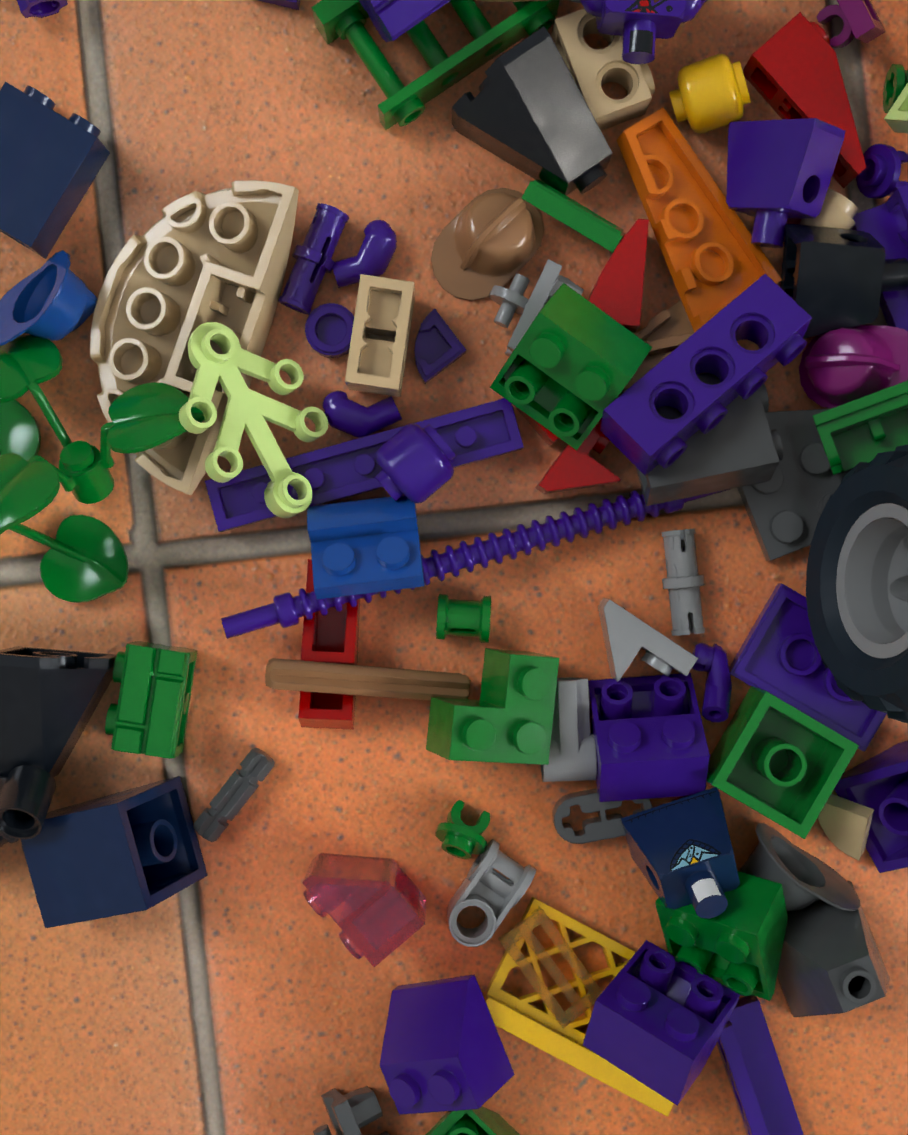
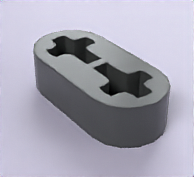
[552,788,652,844]

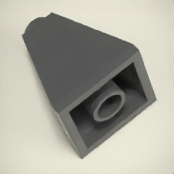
[777,881,890,1017]

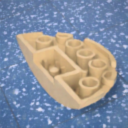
[90,180,299,495]

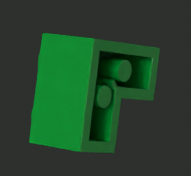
[426,648,559,765]

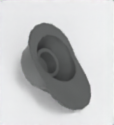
[739,823,860,912]

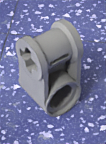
[447,839,536,947]

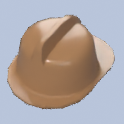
[431,188,544,301]

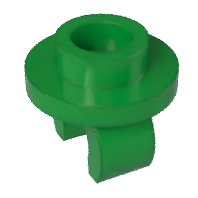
[435,800,490,859]

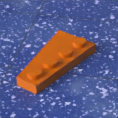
[616,107,782,333]

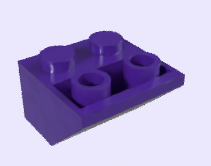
[588,673,710,802]
[583,940,740,1106]

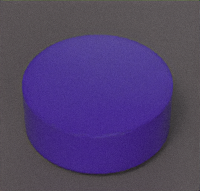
[305,303,354,358]

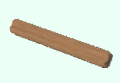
[265,658,470,701]

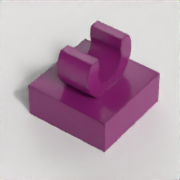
[816,0,885,48]

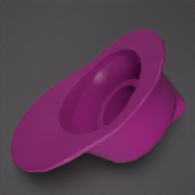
[799,325,908,409]

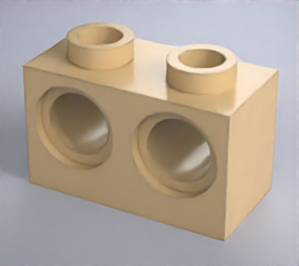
[551,9,655,131]
[345,274,416,397]

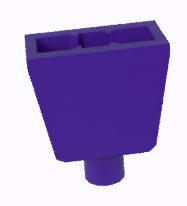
[726,118,845,248]

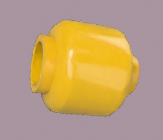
[669,54,751,134]

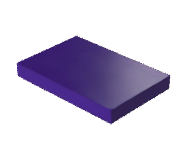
[729,583,887,752]

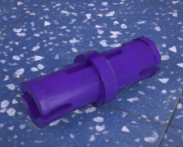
[278,203,349,315]

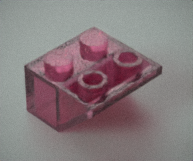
[302,853,426,967]

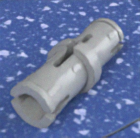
[661,528,705,636]

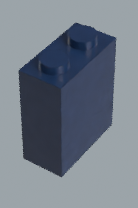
[0,82,110,259]

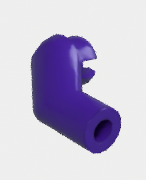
[322,391,402,438]

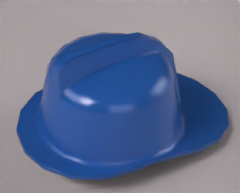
[0,250,97,346]

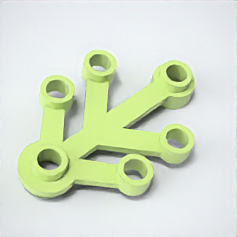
[179,322,328,518]

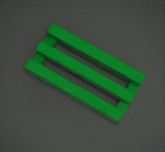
[521,180,625,253]

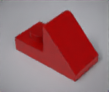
[535,418,621,494]

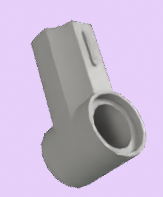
[541,677,597,782]

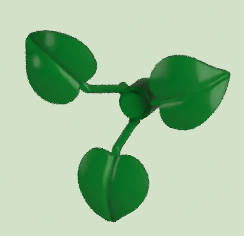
[0,335,205,534]
[0,400,128,603]

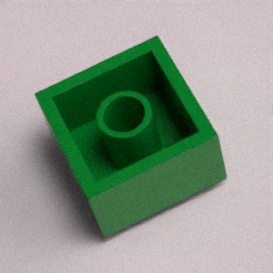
[707,686,859,839]

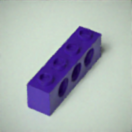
[600,274,812,476]

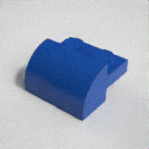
[307,495,425,599]

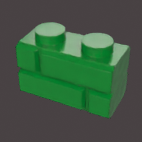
[105,641,198,759]

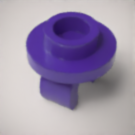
[856,144,908,199]

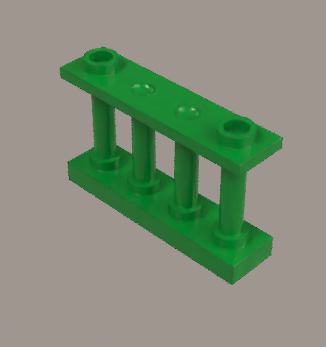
[312,0,560,130]

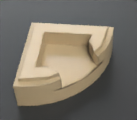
[818,794,874,860]

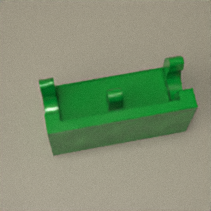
[813,380,908,476]

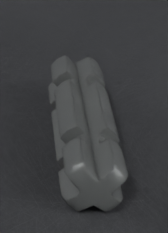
[194,748,275,842]

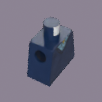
[621,787,740,919]

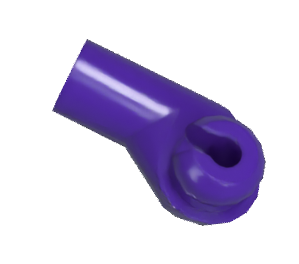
[332,220,397,288]
[692,643,732,722]

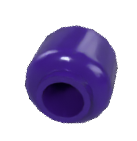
[375,423,456,503]

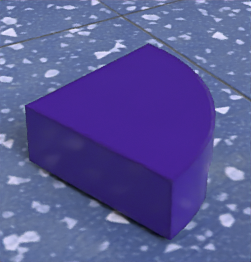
[414,309,466,384]

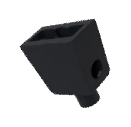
[780,224,908,338]

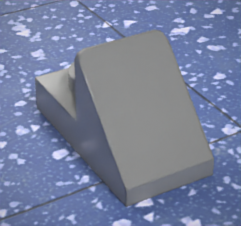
[598,598,698,682]

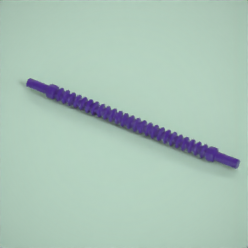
[221,489,730,639]

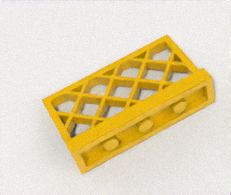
[482,897,674,1117]

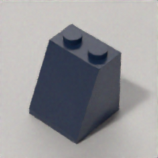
[20,776,208,928]

